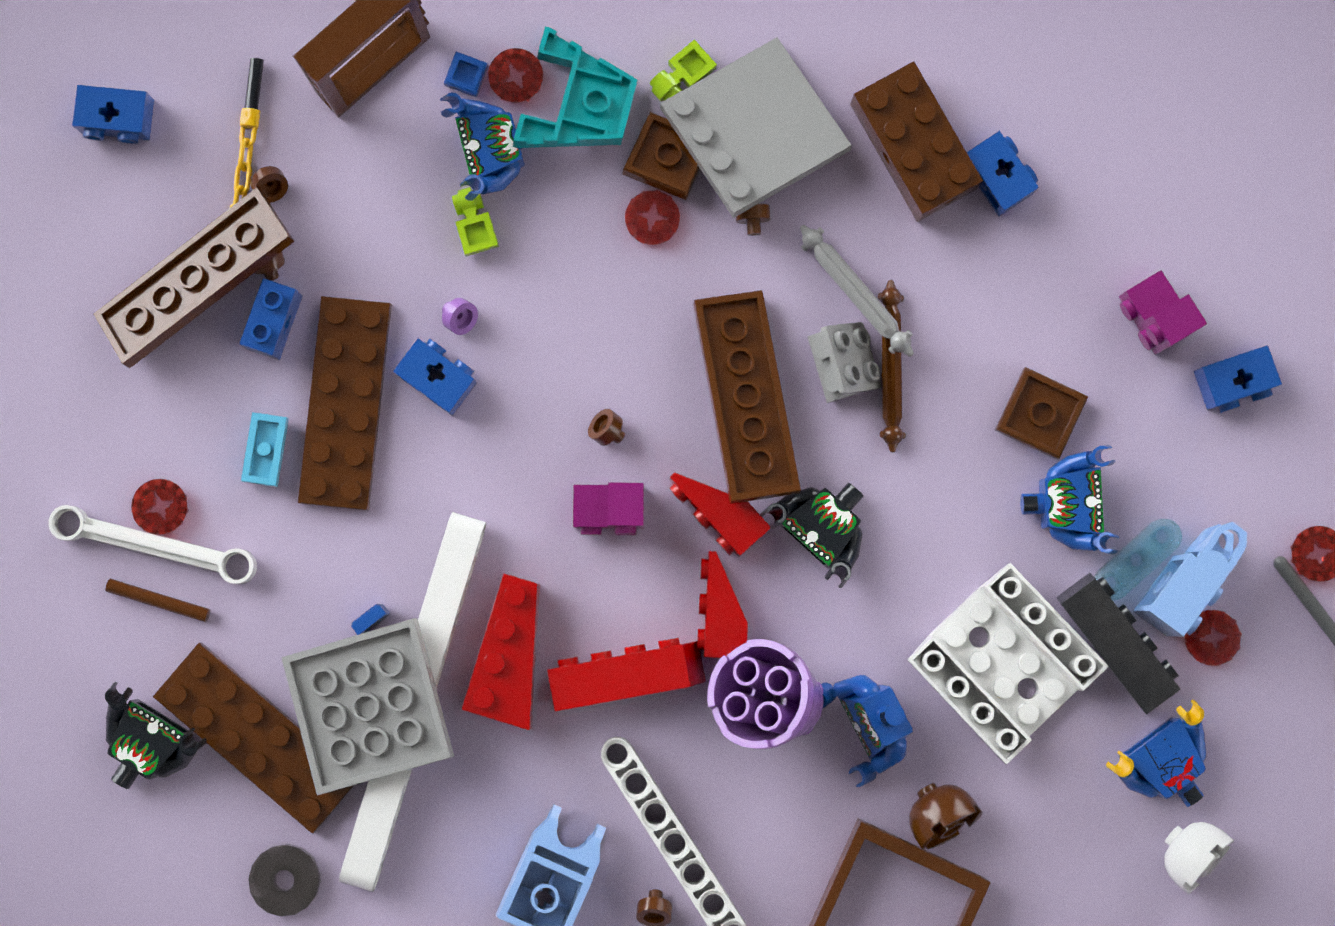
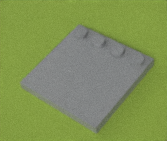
[660,37,852,218]
[281,618,454,795]

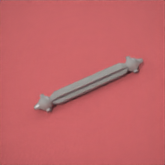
[800,225,914,357]

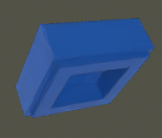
[444,51,489,98]
[351,604,390,635]

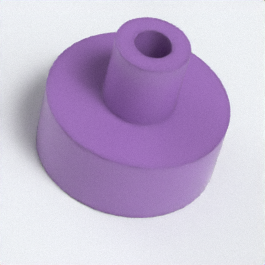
[442,298,478,335]

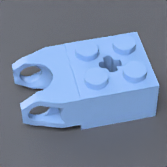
[1133,522,1247,637]
[496,804,606,926]

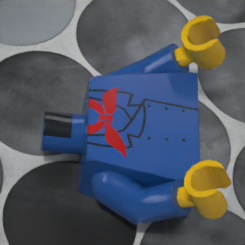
[1106,699,1207,807]

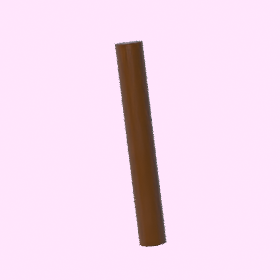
[105,578,211,622]

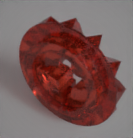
[488,48,544,104]
[625,189,680,245]
[131,479,189,535]
[1290,526,1335,582]
[1185,610,1242,666]

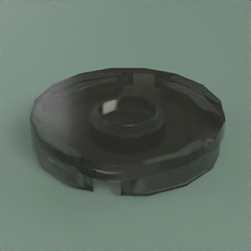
[248,844,321,916]

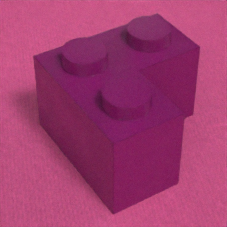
[1118,270,1207,355]
[573,482,644,535]

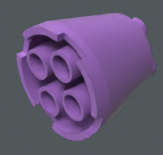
[707,639,823,750]

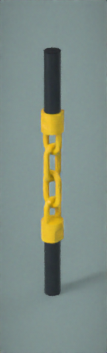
[230,58,264,207]

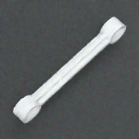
[49,505,257,584]

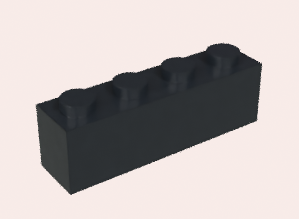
[1056,572,1181,715]

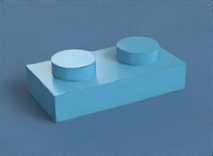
[241,412,289,487]

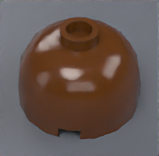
[909,783,983,850]

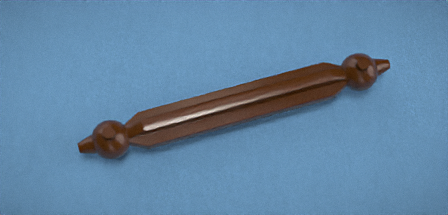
[878,280,906,453]

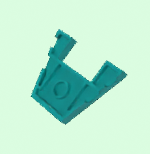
[513,26,638,148]

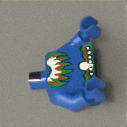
[440,92,525,201]
[1020,445,1119,555]
[821,675,913,787]

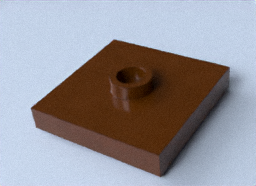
[623,112,700,200]
[995,367,1089,460]

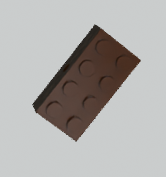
[850,61,983,222]

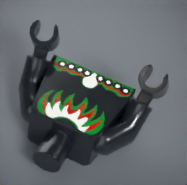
[760,482,864,588]
[105,682,207,789]

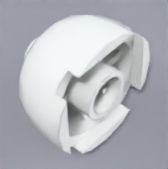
[1164,822,1234,894]

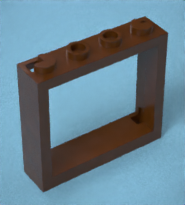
[293,0,430,118]
[809,818,991,926]

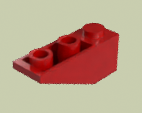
[669,473,770,557]
[697,551,748,658]

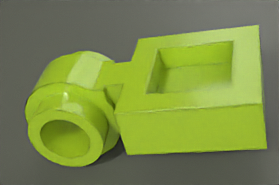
[649,39,717,102]
[452,187,499,257]

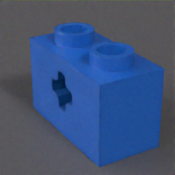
[72,85,154,144]
[967,130,1039,217]
[239,278,303,360]
[393,338,477,416]
[1193,345,1282,413]

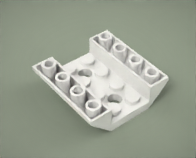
[908,563,1109,765]

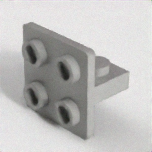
[808,322,882,403]

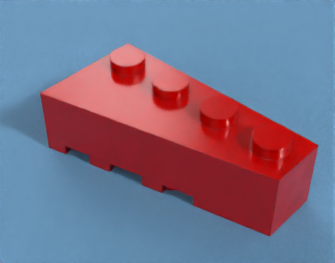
[461,573,540,730]
[547,637,706,711]

